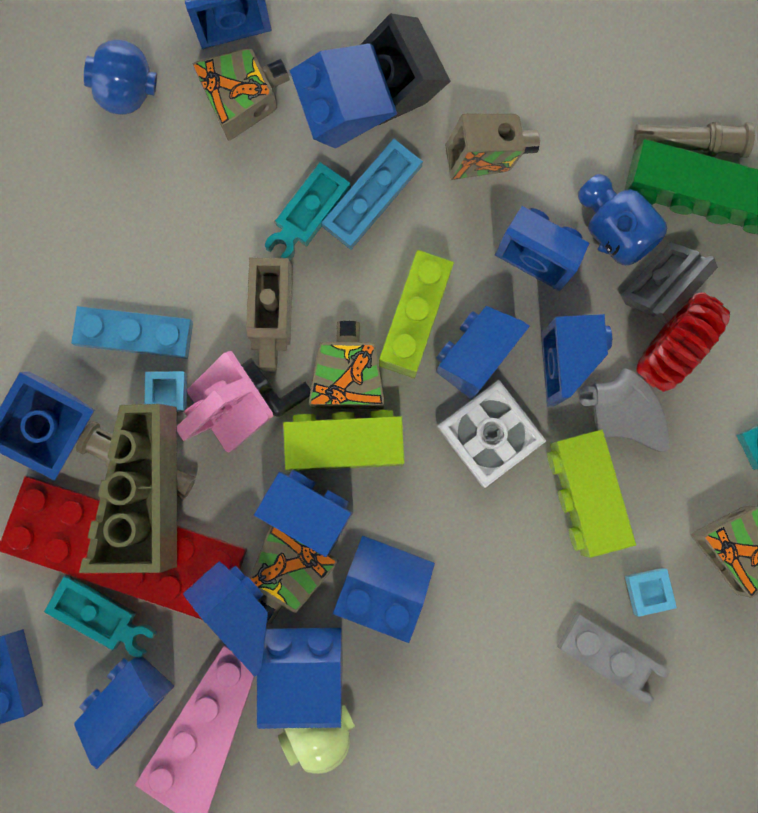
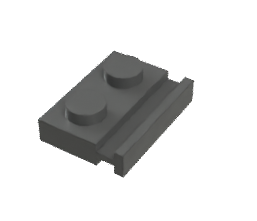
[621,242,718,323]

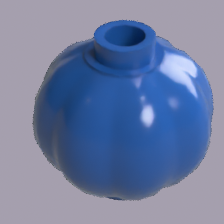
[84,39,157,115]

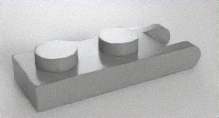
[557,613,670,706]

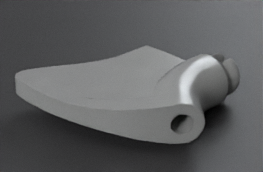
[579,368,670,452]

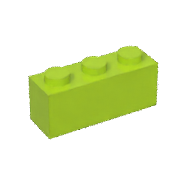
[379,250,454,379]
[283,410,404,471]
[547,429,637,558]

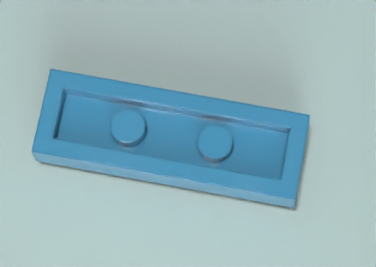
[321,139,423,250]
[71,306,193,359]

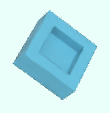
[144,371,187,412]
[625,568,677,617]

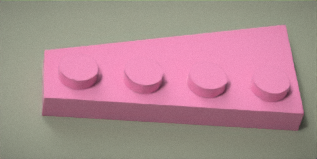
[135,645,255,813]

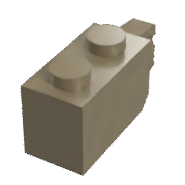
[246,257,293,371]

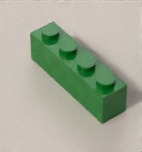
[624,139,758,234]

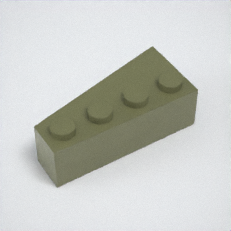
[79,404,177,573]

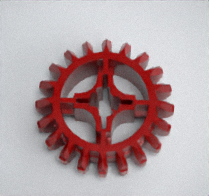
[636,292,730,392]

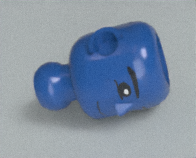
[578,174,667,266]

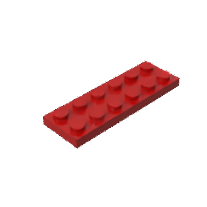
[0,476,247,620]

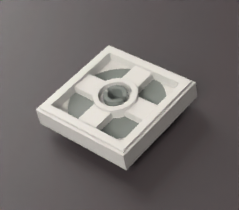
[437,380,546,488]

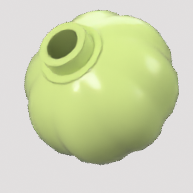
[278,704,355,774]

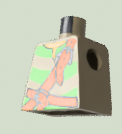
[192,48,290,141]
[445,113,540,180]
[309,321,384,409]
[691,506,758,598]
[250,526,339,624]

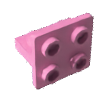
[177,351,273,453]

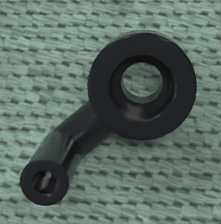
[241,358,311,417]

